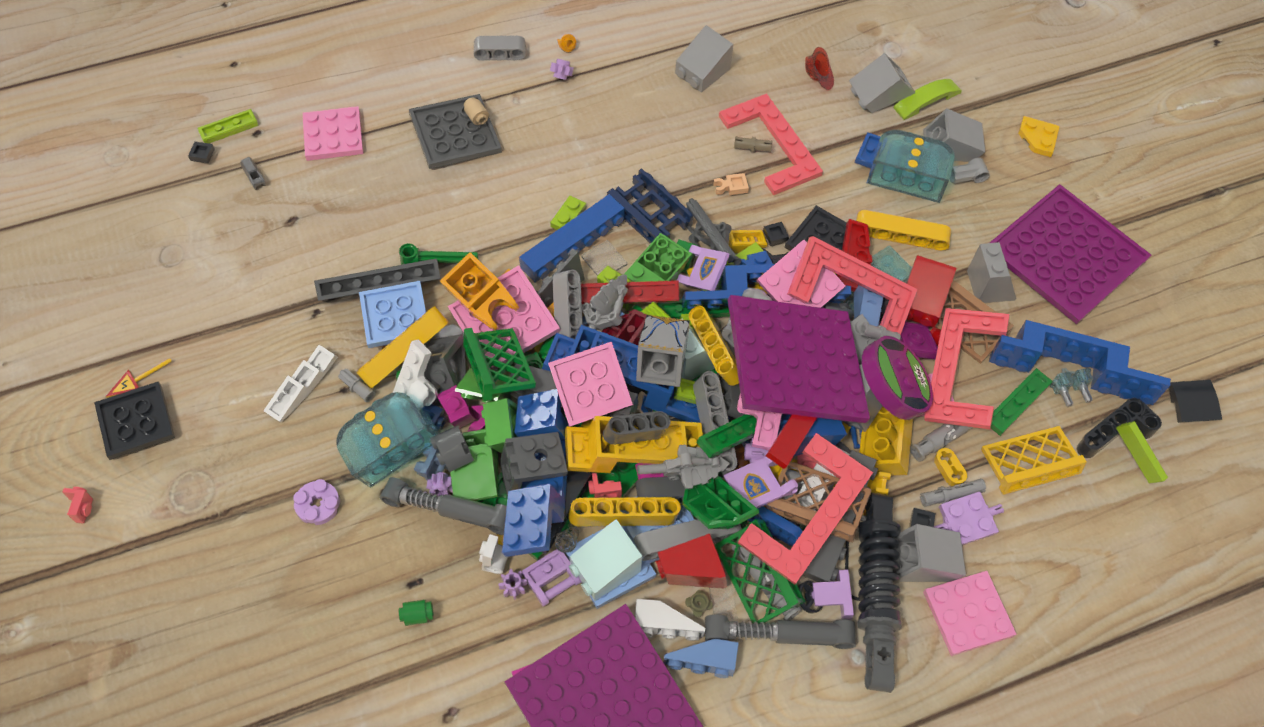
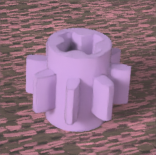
[550,59,573,80]
[744,438,768,463]
[426,472,453,497]
[498,569,527,600]

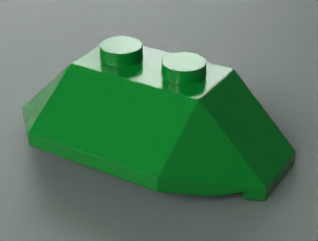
[682,476,759,529]

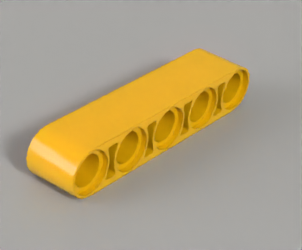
[856,210,951,251]
[356,306,449,388]
[689,306,739,386]
[568,497,681,527]

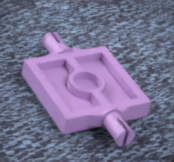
[934,491,1004,545]

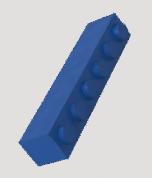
[519,194,625,283]

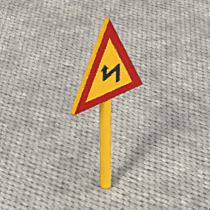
[105,359,172,398]

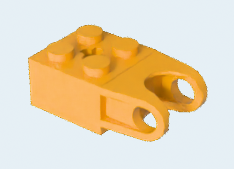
[440,252,519,331]

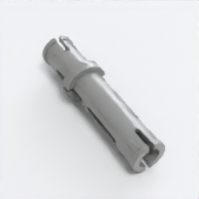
[920,479,986,507]

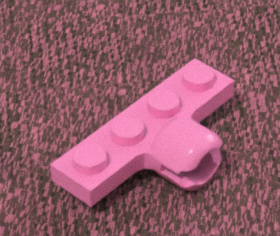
[737,393,782,450]

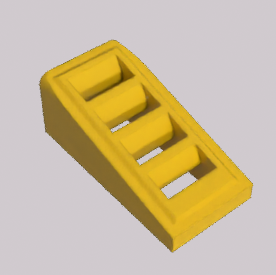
[729,230,768,254]

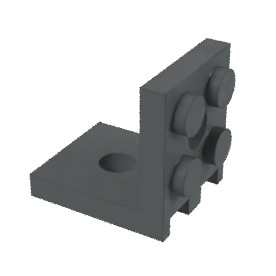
[424,334,463,406]
[500,432,568,499]

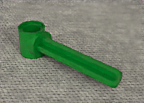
[399,243,478,265]

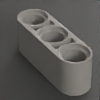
[474,36,526,61]

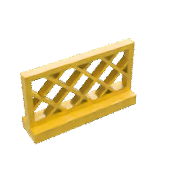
[981,426,1087,495]

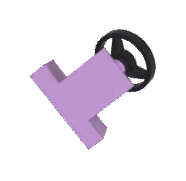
[798,570,854,620]

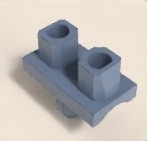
[414,443,448,480]

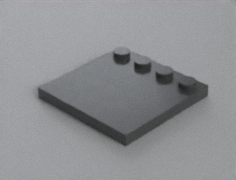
[409,94,502,169]

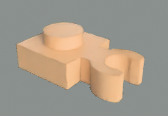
[713,173,749,195]

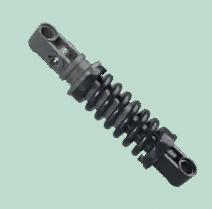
[857,492,902,693]

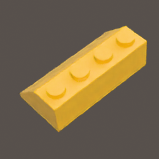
[859,406,913,476]

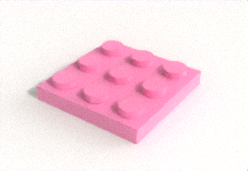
[303,106,363,161]
[757,240,845,308]
[548,342,633,426]
[923,571,1016,656]

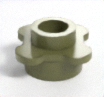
[685,590,713,617]

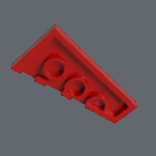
[837,219,872,292]

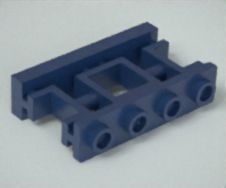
[607,168,693,244]

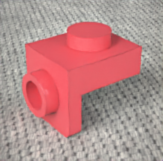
[62,486,93,524]

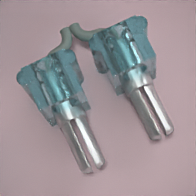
[1050,368,1093,407]

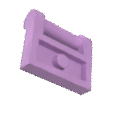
[522,547,582,607]

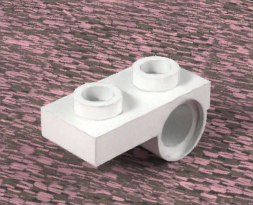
[479,534,508,574]

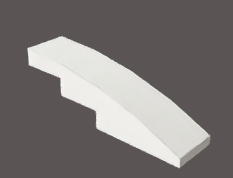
[264,345,338,422]

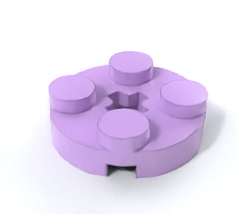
[293,479,340,525]

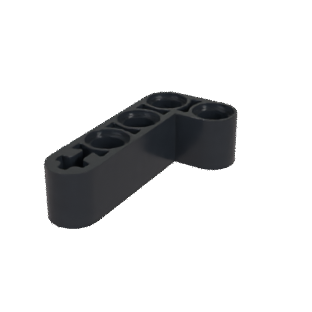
[1076,398,1162,458]

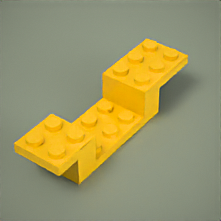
[565,416,703,473]

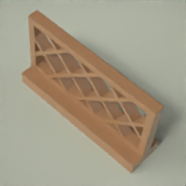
[935,280,1014,364]
[766,461,871,543]

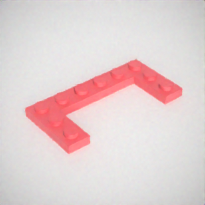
[719,94,823,195]
[787,236,917,335]
[924,308,1010,430]
[738,433,873,585]

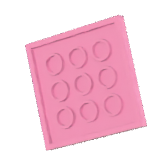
[448,266,560,370]

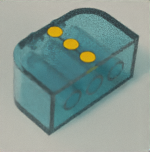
[866,130,955,203]
[336,392,440,488]

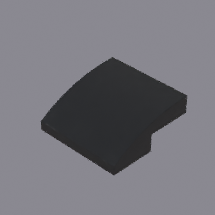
[1169,380,1222,423]

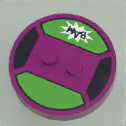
[862,336,933,420]

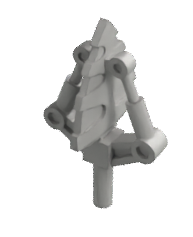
[582,274,628,331]
[637,445,730,489]

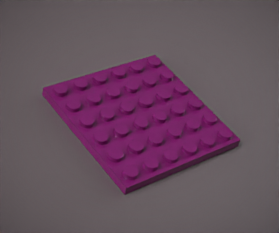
[990,184,1152,324]
[728,295,870,423]
[504,604,703,727]

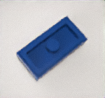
[855,132,885,169]

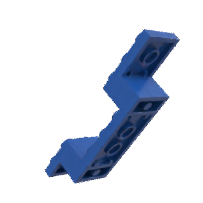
[682,264,851,310]
[989,320,1171,405]
[542,325,700,423]
[502,389,571,557]

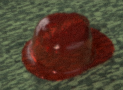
[805,47,834,90]

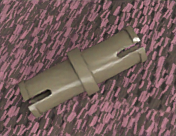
[734,136,773,152]

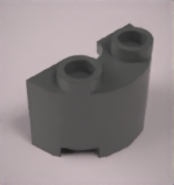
[429,426,474,472]

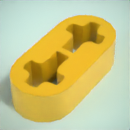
[934,448,967,486]

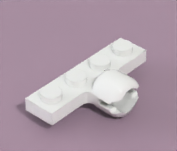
[388,339,438,418]

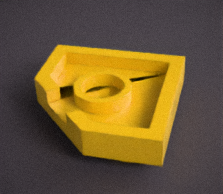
[1018,116,1060,157]

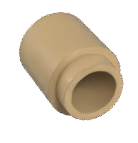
[464,97,489,125]

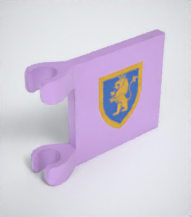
[677,245,730,291]
[724,456,798,508]

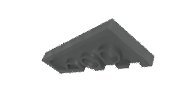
[535,248,585,308]

